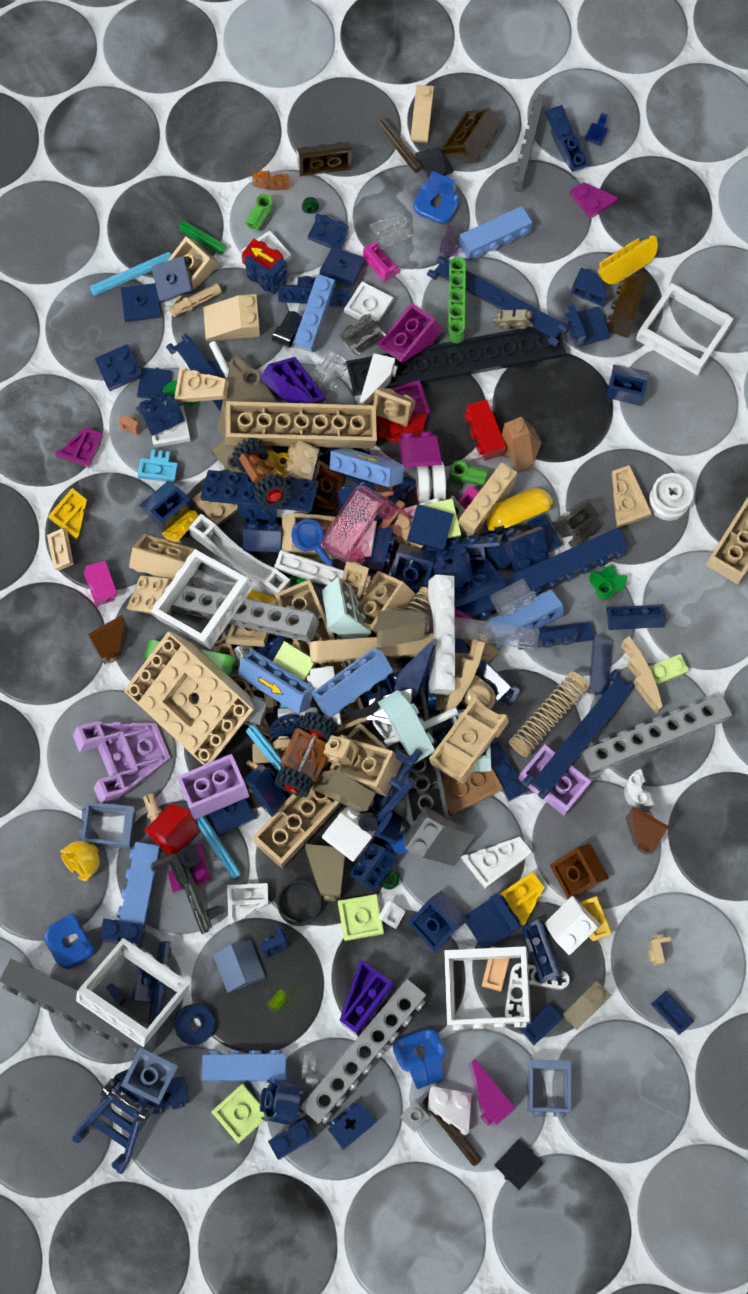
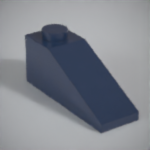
[393,638,438,698]

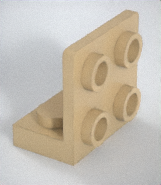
[127,576,173,623]

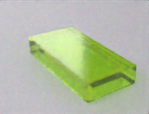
[267,988,287,1014]

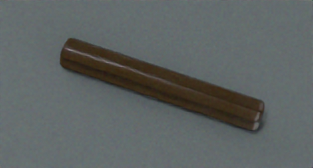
[377,117,422,173]
[422,1095,482,1166]

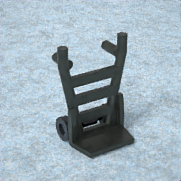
[150,846,221,935]

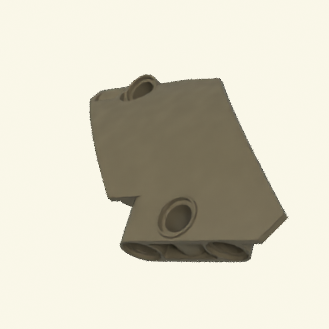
[210,354,278,474]

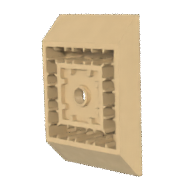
[123,631,255,765]

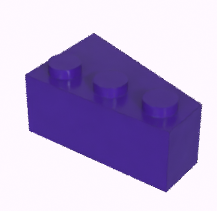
[260,357,326,404]
[339,959,395,1037]

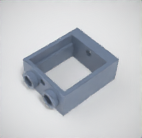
[79,802,136,849]
[527,1060,571,1117]

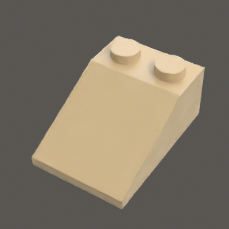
[168,237,219,301]
[203,294,260,341]
[373,388,416,427]
[282,513,343,555]
[329,739,402,796]

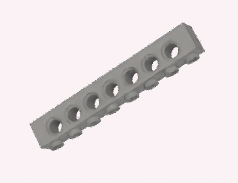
[171,584,319,642]
[579,695,732,777]
[300,979,426,1125]

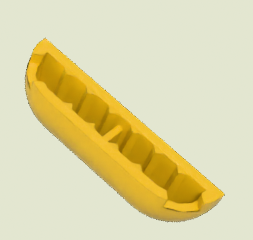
[597,236,658,284]
[487,488,554,531]

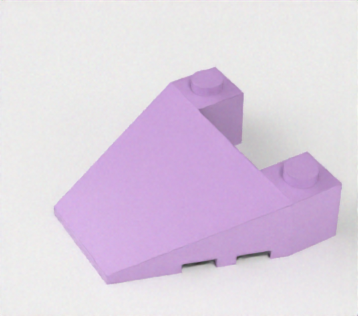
[73,721,170,804]

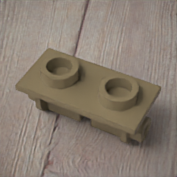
[493,309,533,330]

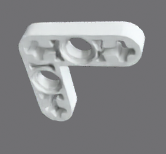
[505,963,570,1017]

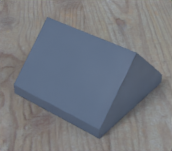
[213,940,265,993]
[121,1047,178,1105]

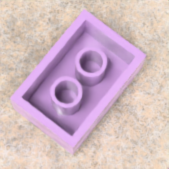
[519,744,591,816]
[177,754,249,820]

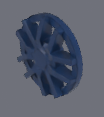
[270,714,303,741]

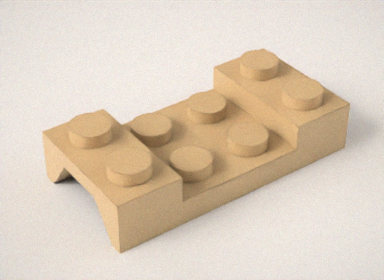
[429,697,509,784]

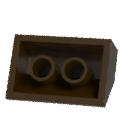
[441,108,501,163]
[296,142,352,177]
[606,274,649,338]

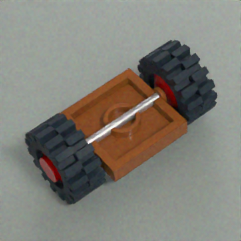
[232,438,291,510]
[274,712,338,798]

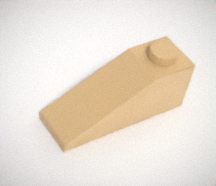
[410,84,434,143]

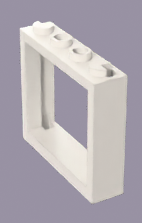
[636,283,733,376]
[151,550,254,649]
[76,938,190,1047]
[445,947,531,1030]

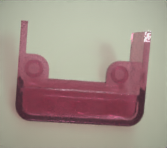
[321,485,413,581]

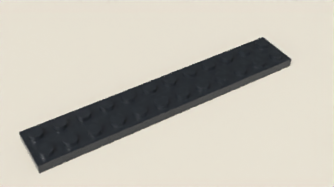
[346,327,566,396]

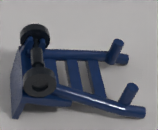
[358,748,422,844]
[72,1068,157,1174]

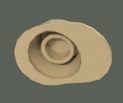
[460,675,496,709]

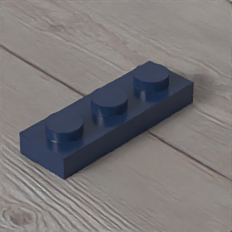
[491,741,526,802]

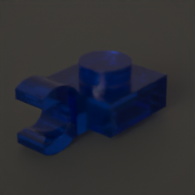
[585,113,608,146]

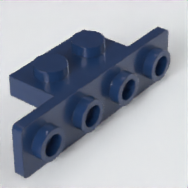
[278,276,351,307]
[425,533,503,561]
[517,622,594,650]
[132,941,171,1024]

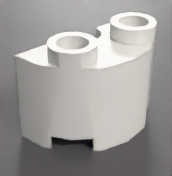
[624,769,654,811]

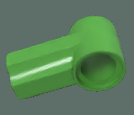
[245,194,273,231]
[449,461,487,486]

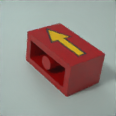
[241,238,284,270]

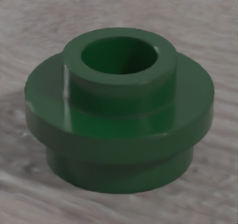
[302,197,319,214]
[380,870,399,890]

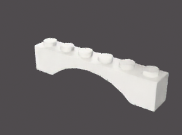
[189,514,291,599]
[428,575,455,695]

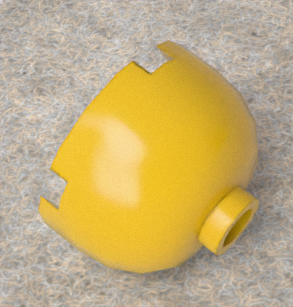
[60,840,100,881]

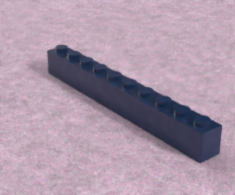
[456,527,629,628]

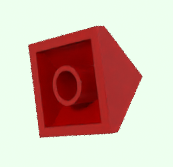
[144,803,199,855]

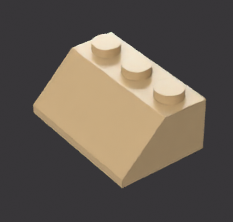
[129,533,198,581]
[357,571,415,637]

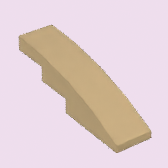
[621,636,662,714]
[441,639,485,713]

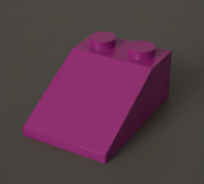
[377,303,444,363]
[399,431,442,467]
[469,1059,516,1127]

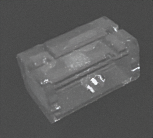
[309,349,347,395]

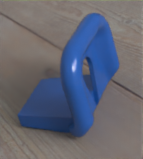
[413,171,460,224]
[44,914,95,968]
[393,1028,446,1089]

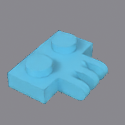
[138,449,178,483]

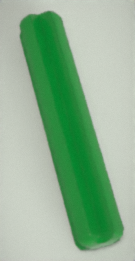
[179,221,226,254]

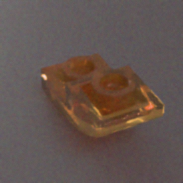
[252,170,289,190]

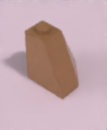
[502,417,542,473]

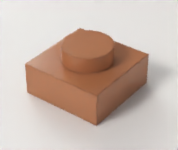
[119,415,140,436]

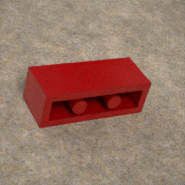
[463,399,506,461]

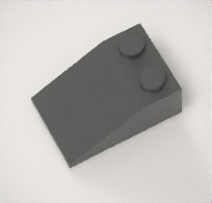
[404,807,476,866]

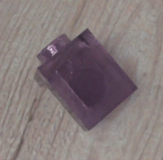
[439,225,459,257]

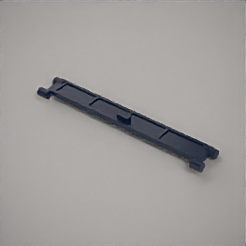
[427,256,569,347]
[166,334,223,413]
[522,669,635,799]

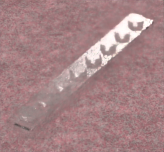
[386,607,539,650]

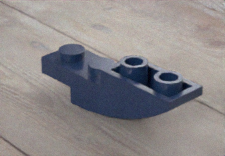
[545,105,589,172]

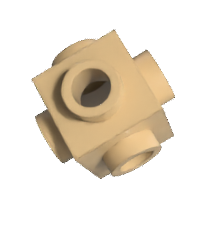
[323,735,359,766]

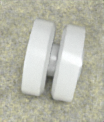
[416,461,446,504]
[648,473,694,521]

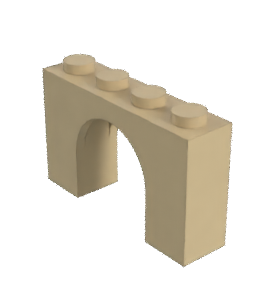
[458,462,517,538]

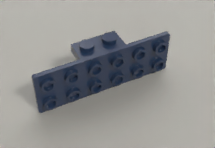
[200,470,318,521]

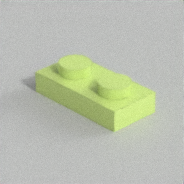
[649,654,689,685]

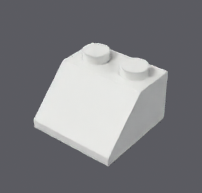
[322,806,376,861]
[544,896,601,955]

